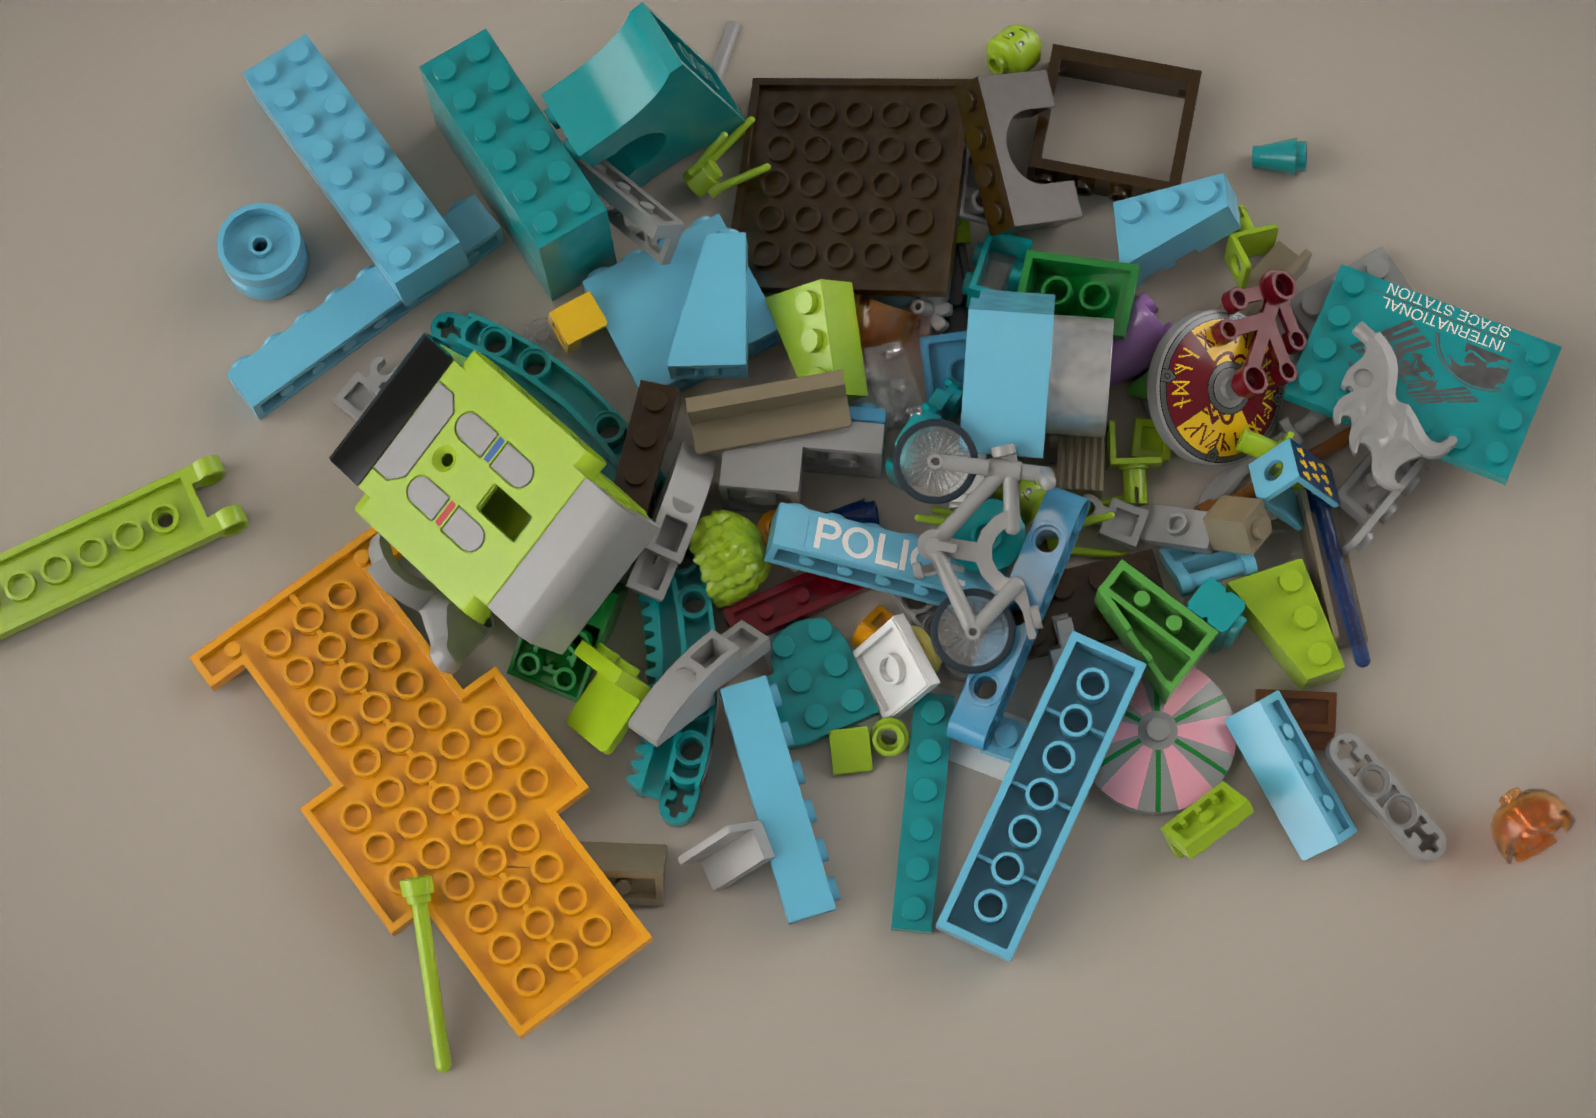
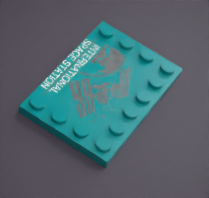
[1283,264,1562,485]

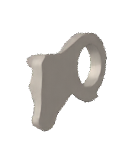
[366,533,496,674]

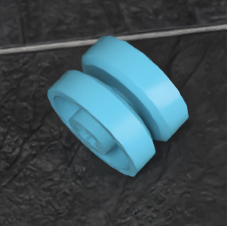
[216,202,309,301]

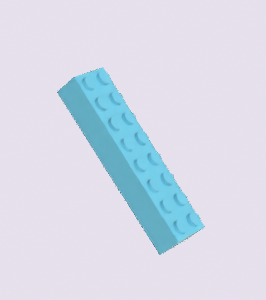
[242,34,470,306]
[936,630,1147,963]

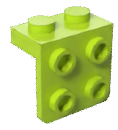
[566,640,652,755]

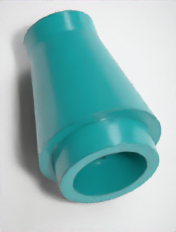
[1252,137,1307,176]

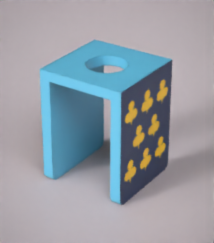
[1248,438,1341,531]

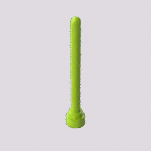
[400,875,452,1073]

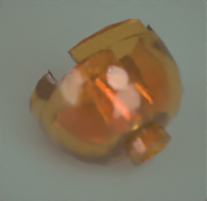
[854,294,919,359]
[1490,787,1576,864]

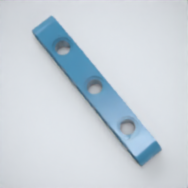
[946,487,1090,751]

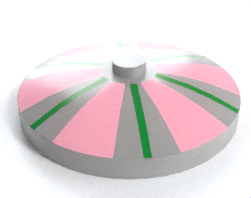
[1092,668,1236,816]

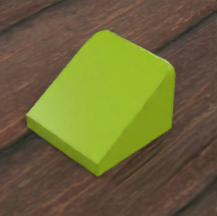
[829,726,873,776]

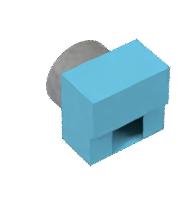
[959,289,1114,458]

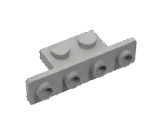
[1337,452,1438,556]

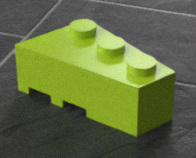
[765,279,868,402]
[1225,558,1345,691]

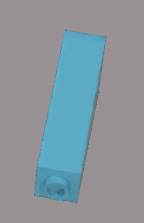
[667,229,748,379]

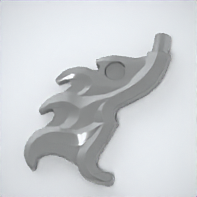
[1332,321,1457,491]

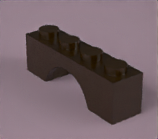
[614,380,681,519]

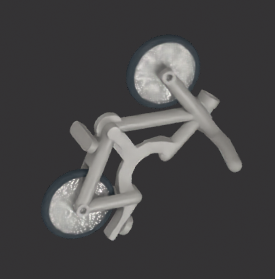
[893,419,1056,674]

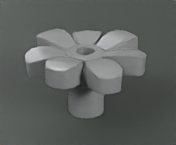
[909,297,953,336]

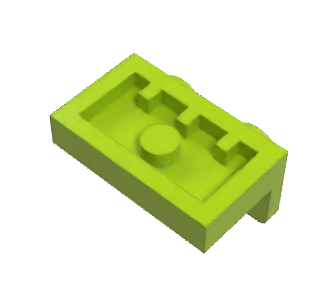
[1160,781,1255,860]

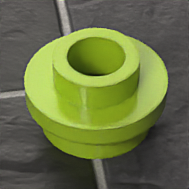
[869,717,910,757]

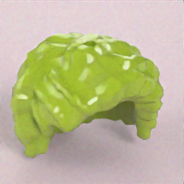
[689,510,771,608]

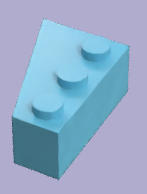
[1113,173,1241,287]

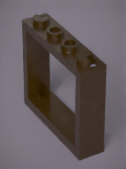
[1027,44,1202,202]

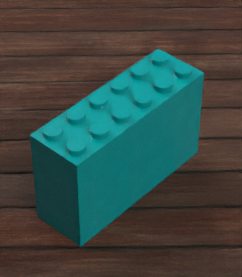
[419,28,617,302]

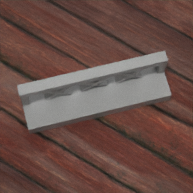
[572,157,685,265]

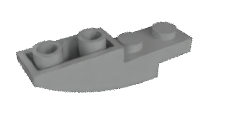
[623,442,718,602]
[629,620,771,747]

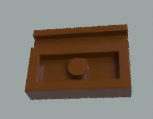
[1254,689,1337,751]

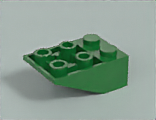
[507,582,629,702]

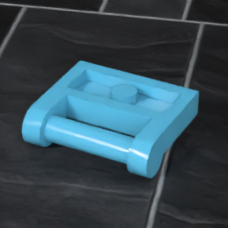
[1159,548,1258,597]

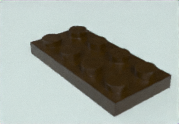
[1012,549,1164,661]

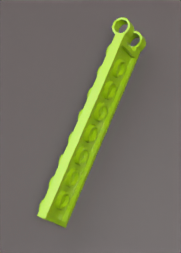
[0,455,249,641]

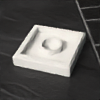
[852,613,941,718]

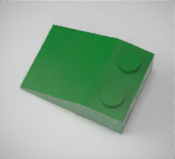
[1017,250,1141,340]

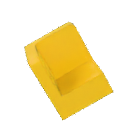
[548,291,607,355]

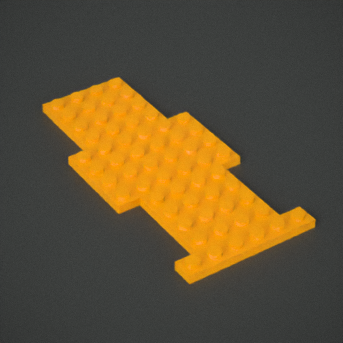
[189,527,654,1040]

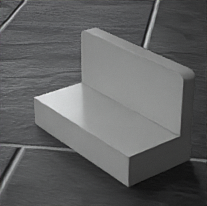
[677,820,775,891]

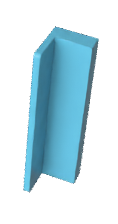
[1225,690,1358,860]

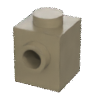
[1203,495,1272,555]

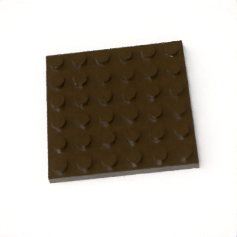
[731,78,971,298]

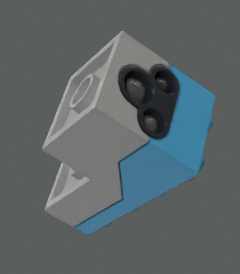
[719,403,886,513]

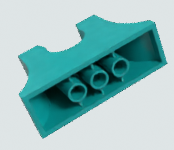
[541,2,746,187]

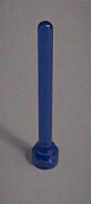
[1303,487,1371,668]

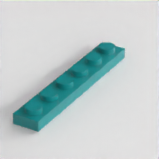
[891,693,955,934]

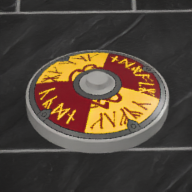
[1147,309,1284,466]

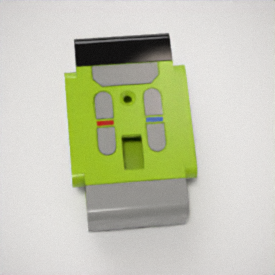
[329,332,660,655]

